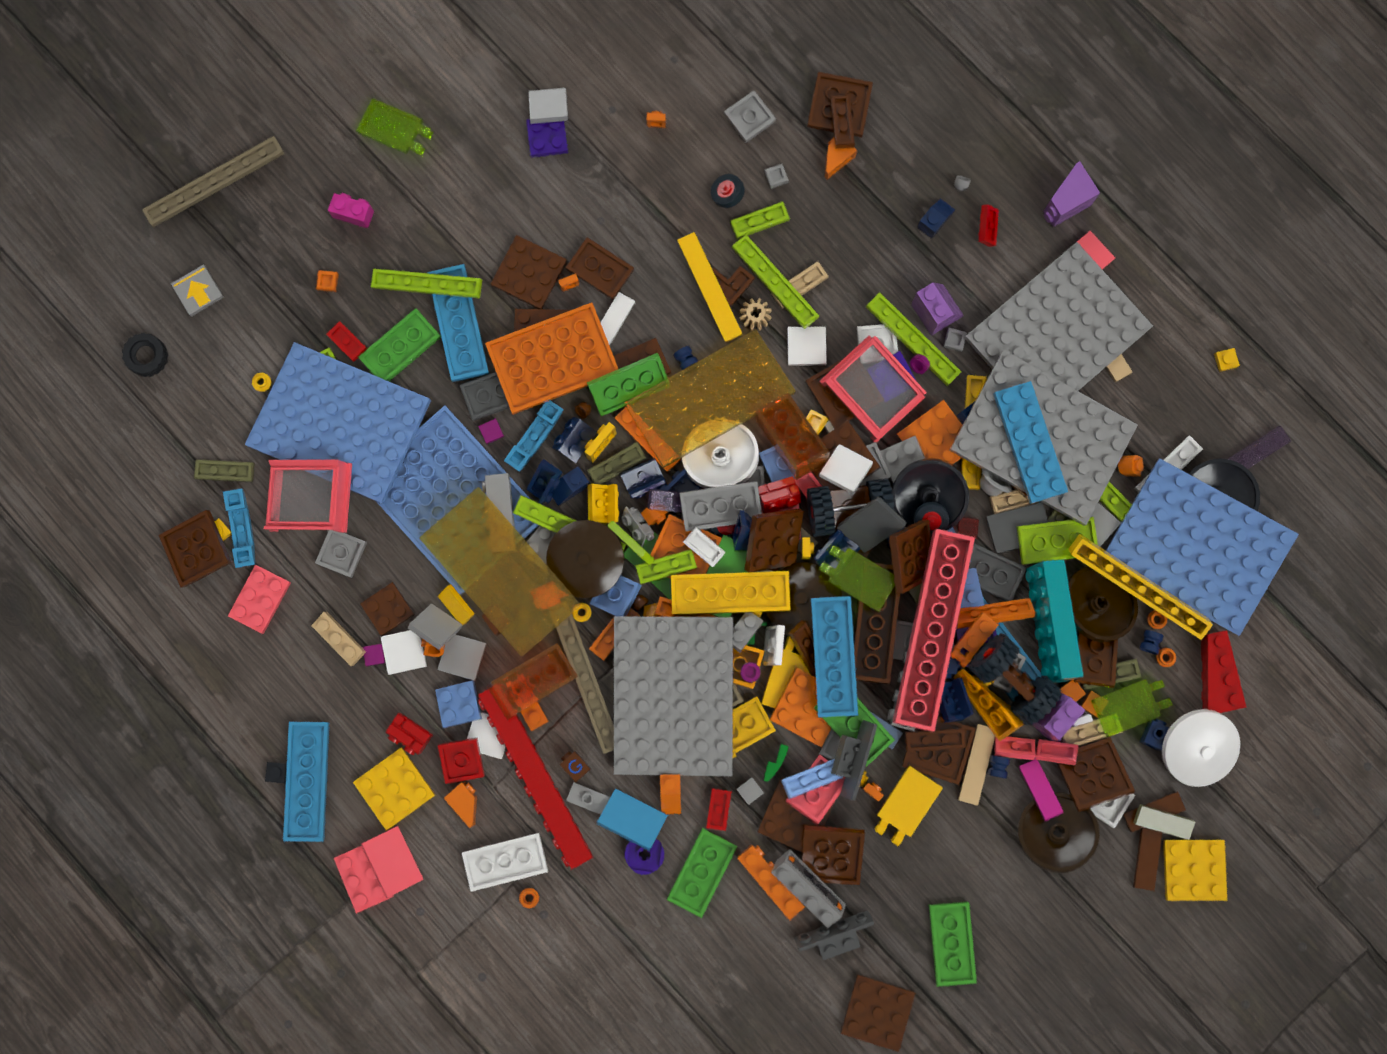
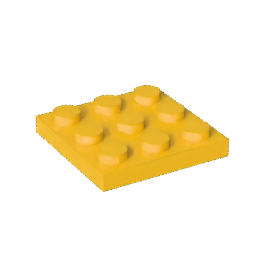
[353,747,436,831]
[1163,840,1227,901]

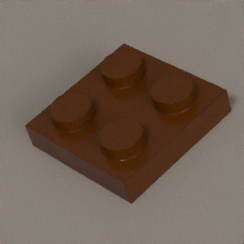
[360,582,415,636]

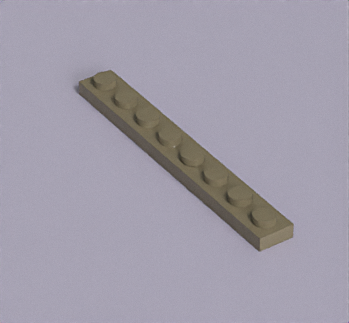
[142,136,285,227]
[549,601,614,754]

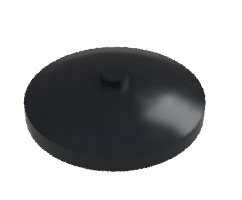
[892,458,969,531]
[1188,459,1260,511]

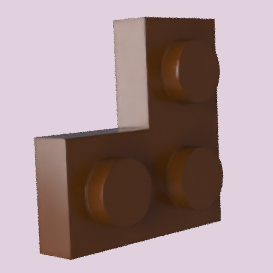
[713,266,755,308]

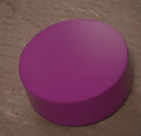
[910,354,930,374]
[740,662,760,682]

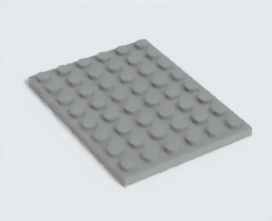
[964,242,1153,391]
[950,350,1138,526]
[614,616,733,776]

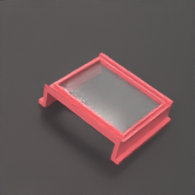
[819,335,927,443]
[264,459,352,533]

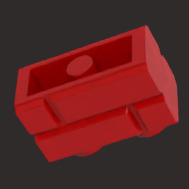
[758,476,801,513]
[385,713,433,755]

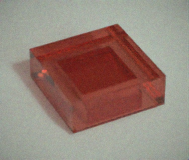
[957,518,979,539]

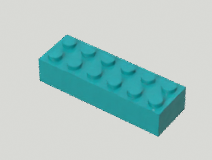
[1026,560,1084,683]

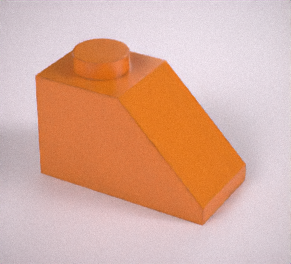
[825,138,857,180]
[660,774,681,814]
[444,782,477,828]

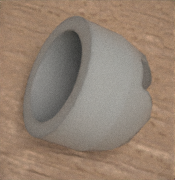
[954,176,971,191]

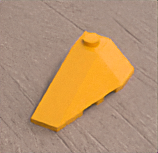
[953,669,1024,742]

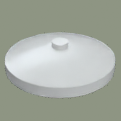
[682,419,759,489]
[1162,709,1240,787]

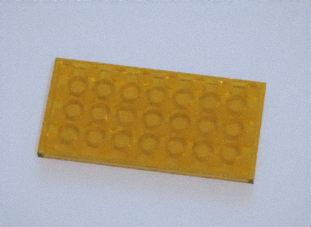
[625,330,796,468]
[419,487,581,657]

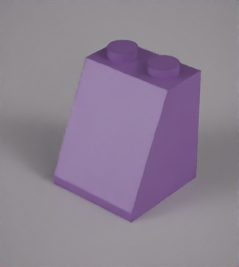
[1043,162,1100,227]
[911,283,964,336]
[1032,693,1085,741]

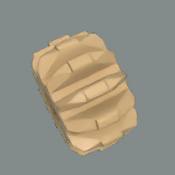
[740,298,772,331]

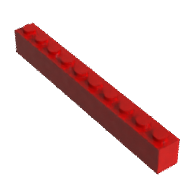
[478,683,594,870]

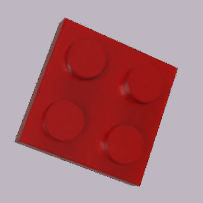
[438,737,485,784]

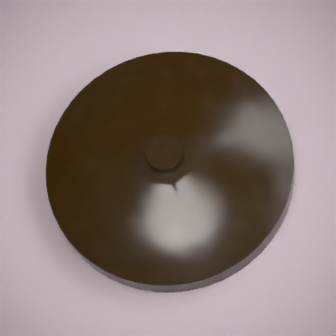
[546,520,625,598]
[767,562,843,637]
[1068,566,1138,642]
[1018,793,1100,873]

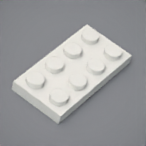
[462,833,549,892]

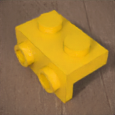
[588,484,619,524]

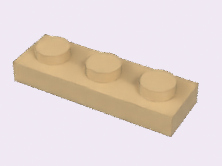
[311,612,366,666]

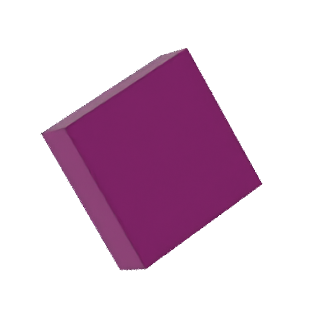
[478,419,504,444]
[363,644,386,666]

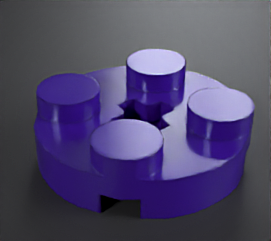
[625,838,664,875]

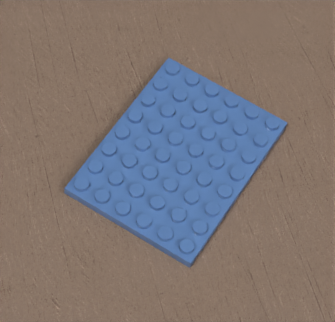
[245,342,431,504]
[377,406,539,595]
[1106,458,1299,636]

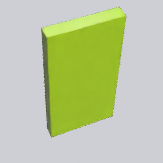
[1016,517,1098,565]

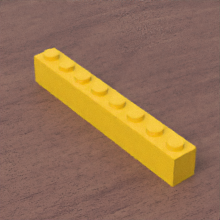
[1068,534,1213,640]

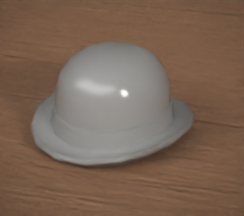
[979,469,1012,496]

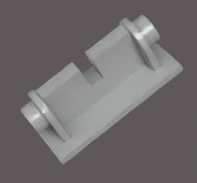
[621,506,655,547]

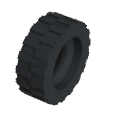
[122,333,168,377]

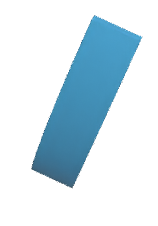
[504,400,564,472]
[223,489,255,568]

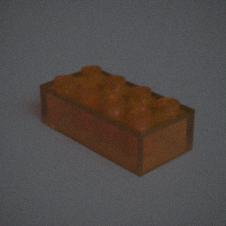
[755,393,829,480]
[487,643,578,720]

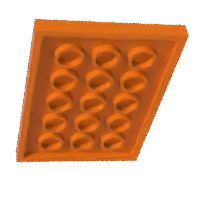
[485,302,618,414]

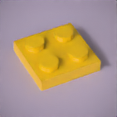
[585,422,617,463]

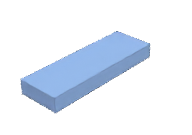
[781,759,843,799]

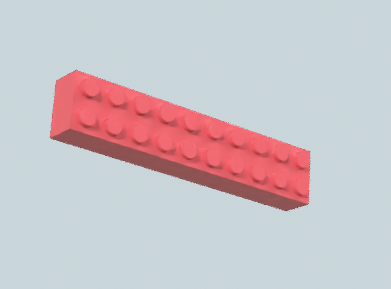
[892,529,975,732]

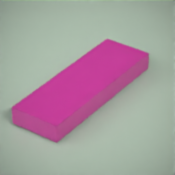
[1019,759,1064,821]

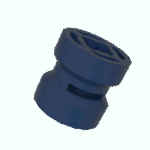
[673,346,699,372]
[1139,630,1164,655]
[987,755,1010,779]

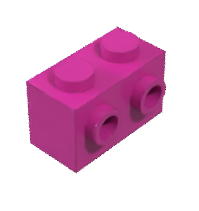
[328,193,374,228]

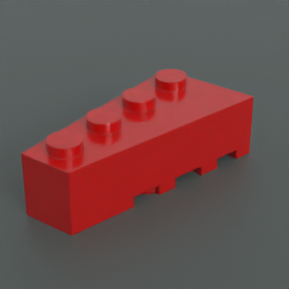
[1201,630,1247,713]

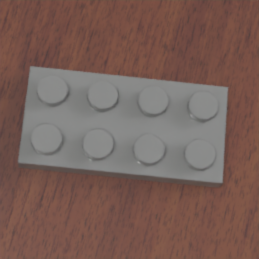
[680,481,762,532]

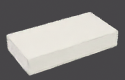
[683,527,726,567]

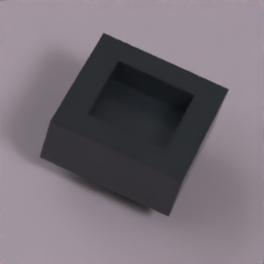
[265,762,287,783]

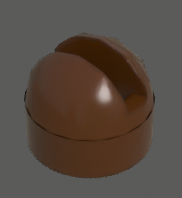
[575,402,592,419]
[632,594,649,611]

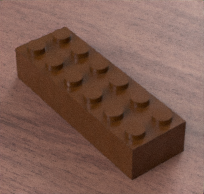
[854,562,900,684]

